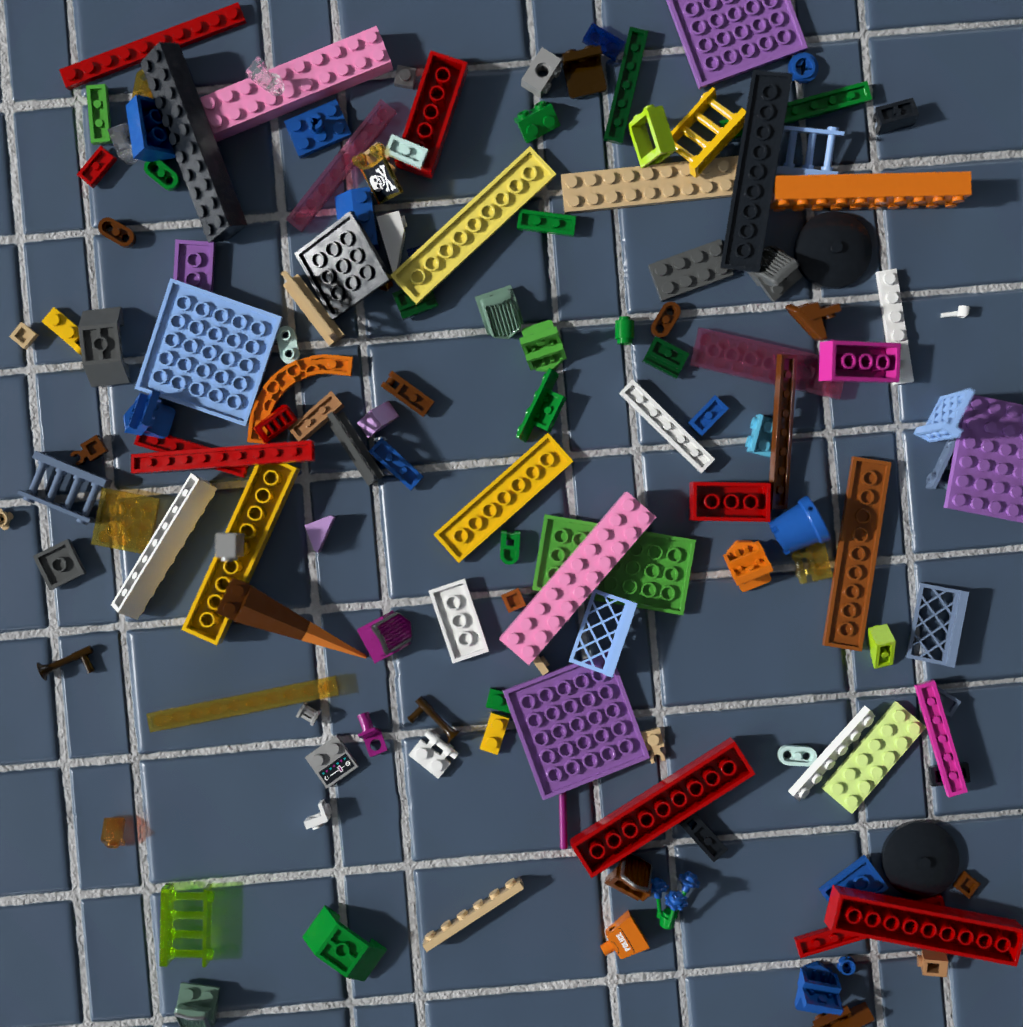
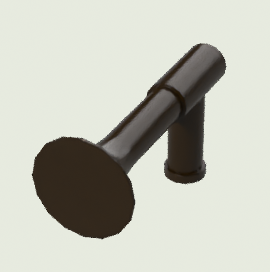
[37,645,95,681]
[407,696,461,744]

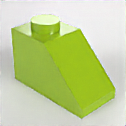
[867,624,896,669]

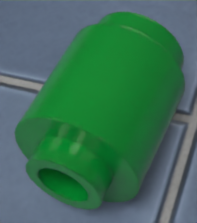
[615,316,634,345]

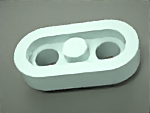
[276,326,300,364]
[777,745,817,767]

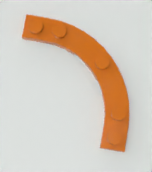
[247,354,354,444]

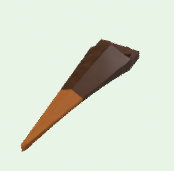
[215,576,367,658]

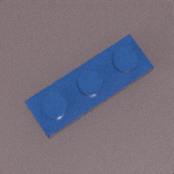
[369,437,424,491]

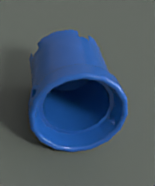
[768,496,831,556]

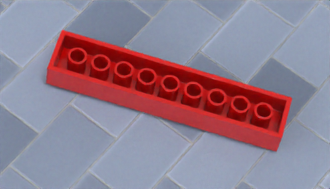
[570,737,755,878]
[824,885,1023,967]

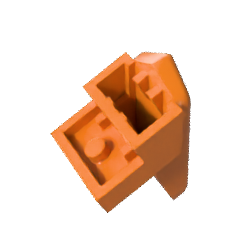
[723,540,773,592]

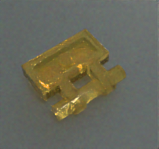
[791,542,833,584]

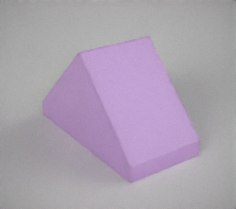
[357,401,400,438]
[304,516,336,552]

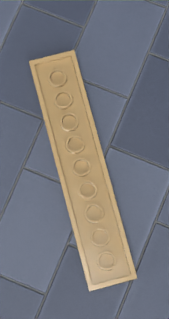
[560,156,739,214]

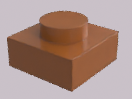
[501,587,526,613]

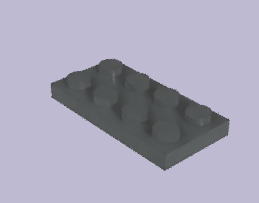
[648,239,734,302]

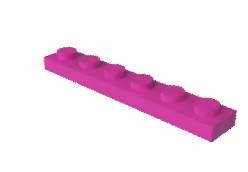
[914,680,968,798]

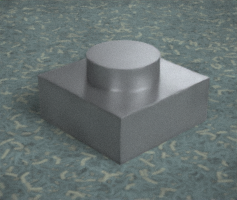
[394,65,417,90]

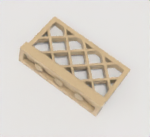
[281,270,345,347]

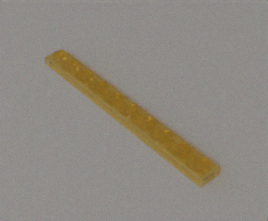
[146,675,340,733]

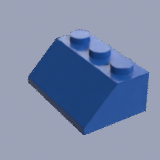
[126,94,176,162]
[334,187,380,250]

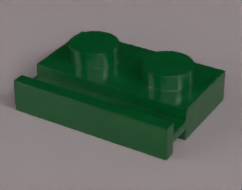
[392,290,439,320]
[642,336,689,379]

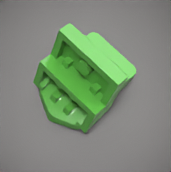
[519,320,567,372]

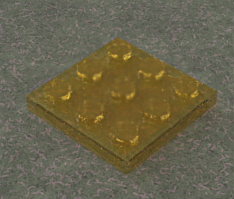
[91,488,161,554]

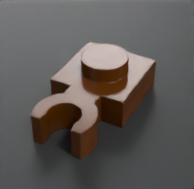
[70,435,109,465]

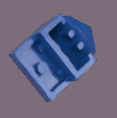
[123,389,176,439]
[794,961,844,1016]

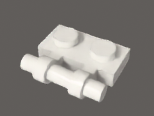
[409,730,459,779]

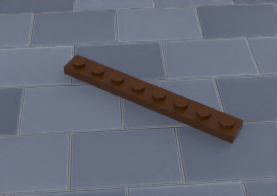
[769,354,797,509]

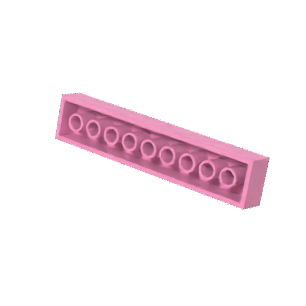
[200,26,393,142]
[499,492,656,665]

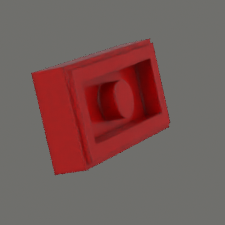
[77,146,118,189]

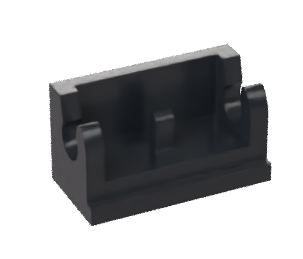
[873,98,919,135]

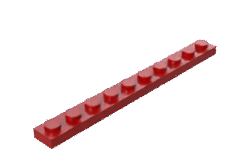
[59,2,246,90]
[131,440,315,474]

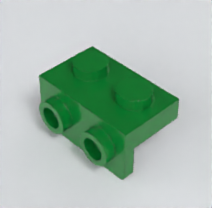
[514,101,561,143]

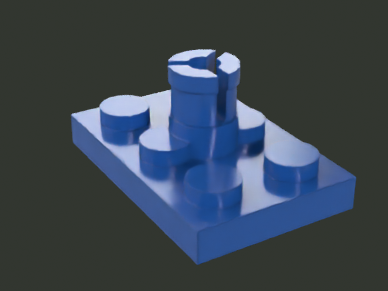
[284,99,352,159]

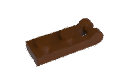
[381,371,435,418]

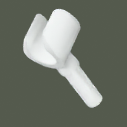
[941,305,970,318]

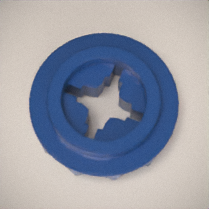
[787,52,819,84]

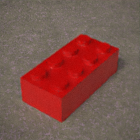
[689,482,771,522]

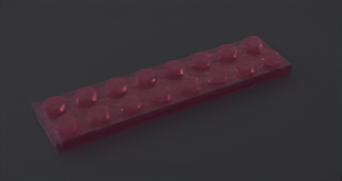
[690,327,844,400]

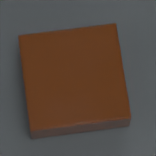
[952,870,981,899]

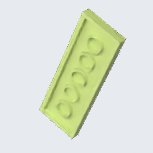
[821,701,926,814]

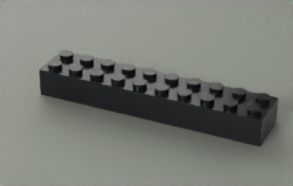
[140,42,247,243]

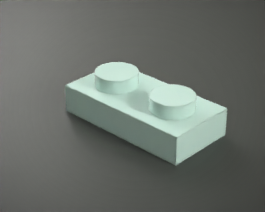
[384,134,429,169]

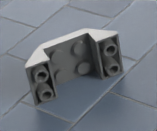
[78,307,131,387]

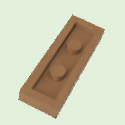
[288,391,345,441]

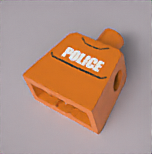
[600,910,650,959]

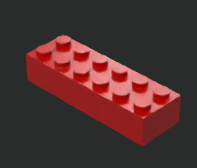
[394,50,468,179]

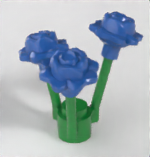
[651,871,700,930]

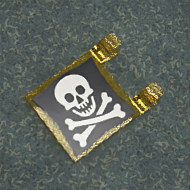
[352,142,403,204]

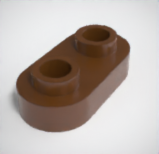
[98,217,136,248]
[651,302,681,338]

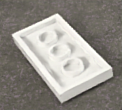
[429,578,489,663]

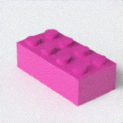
[819,340,901,383]

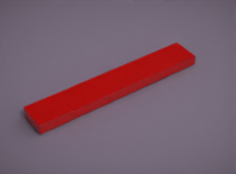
[134,435,249,478]

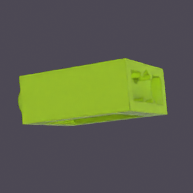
[627,105,677,168]

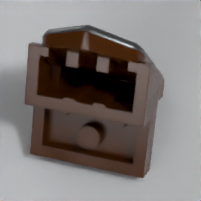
[604,854,652,901]

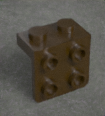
[562,45,607,99]

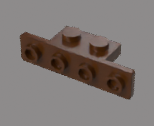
[812,1002,874,1027]

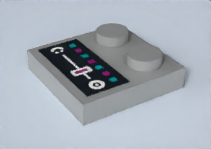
[305,735,359,789]

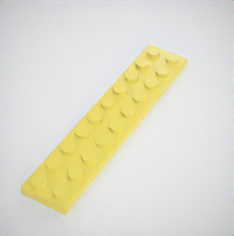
[390,146,556,305]

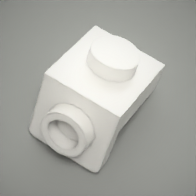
[304,799,332,830]

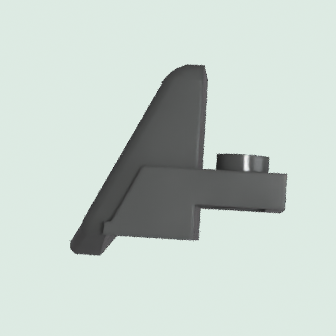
[747,246,803,302]

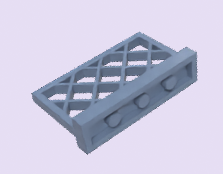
[905,583,969,668]

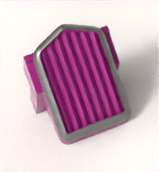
[357,610,412,663]

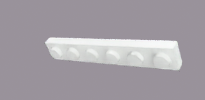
[876,268,914,385]
[619,379,715,473]
[788,706,875,801]

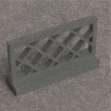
[327,412,385,486]

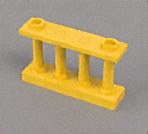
[671,87,746,178]

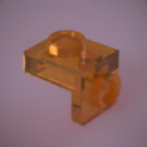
[101,817,126,849]

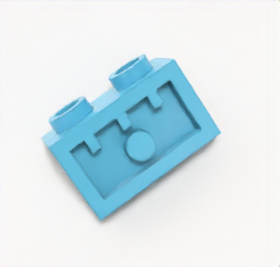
[745,414,773,458]

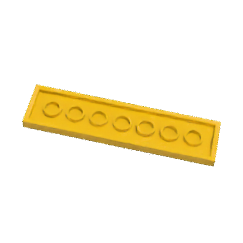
[433,433,573,563]

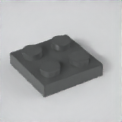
[33,539,87,590]

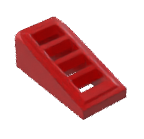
[253,405,298,443]

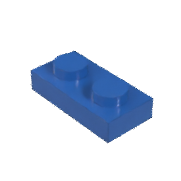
[688,395,729,436]

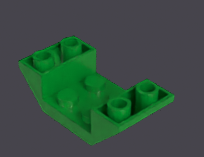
[302,905,387,982]

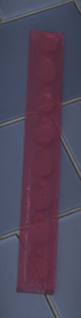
[286,99,397,233]

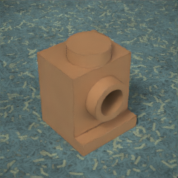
[917,949,948,977]

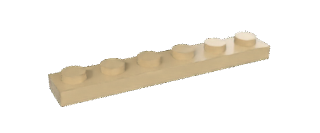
[423,877,524,952]

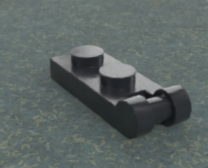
[679,813,728,862]

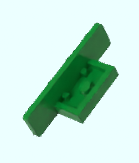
[516,368,567,443]

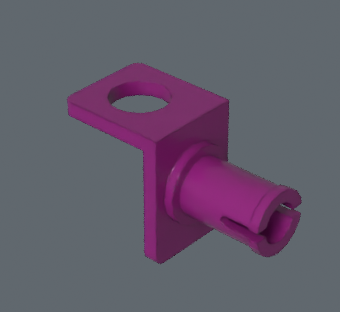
[357,712,388,757]

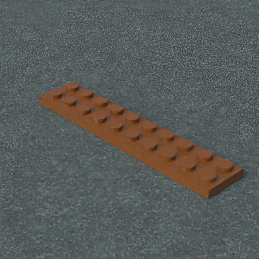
[822,456,892,652]

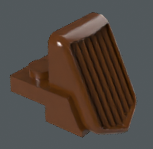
[785,302,841,341]

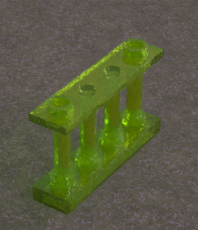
[159,883,215,967]

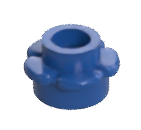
[837,956,856,975]

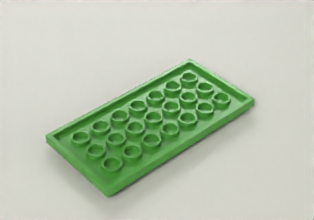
[532,514,696,615]

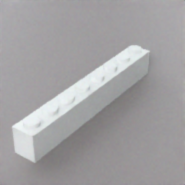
[111,473,217,620]

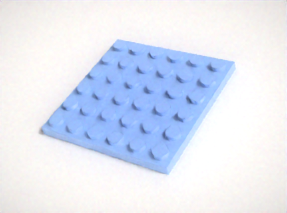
[135,278,283,426]

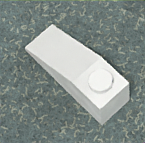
[377,211,408,272]

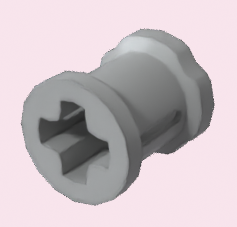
[296,702,321,726]

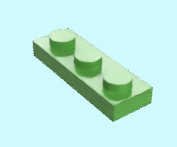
[86,84,113,145]

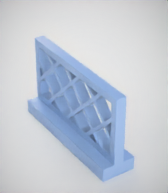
[913,388,975,443]
[569,589,638,677]

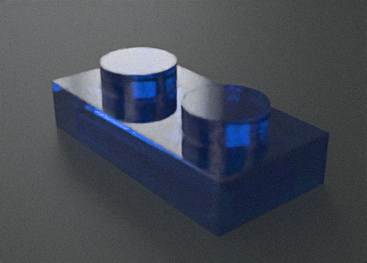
[582,23,625,61]

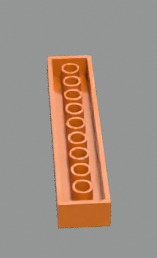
[770,171,972,212]

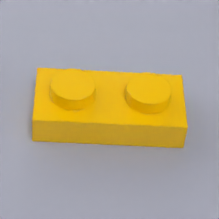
[480,712,509,755]

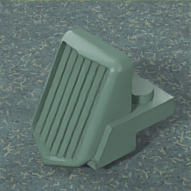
[475,285,524,339]

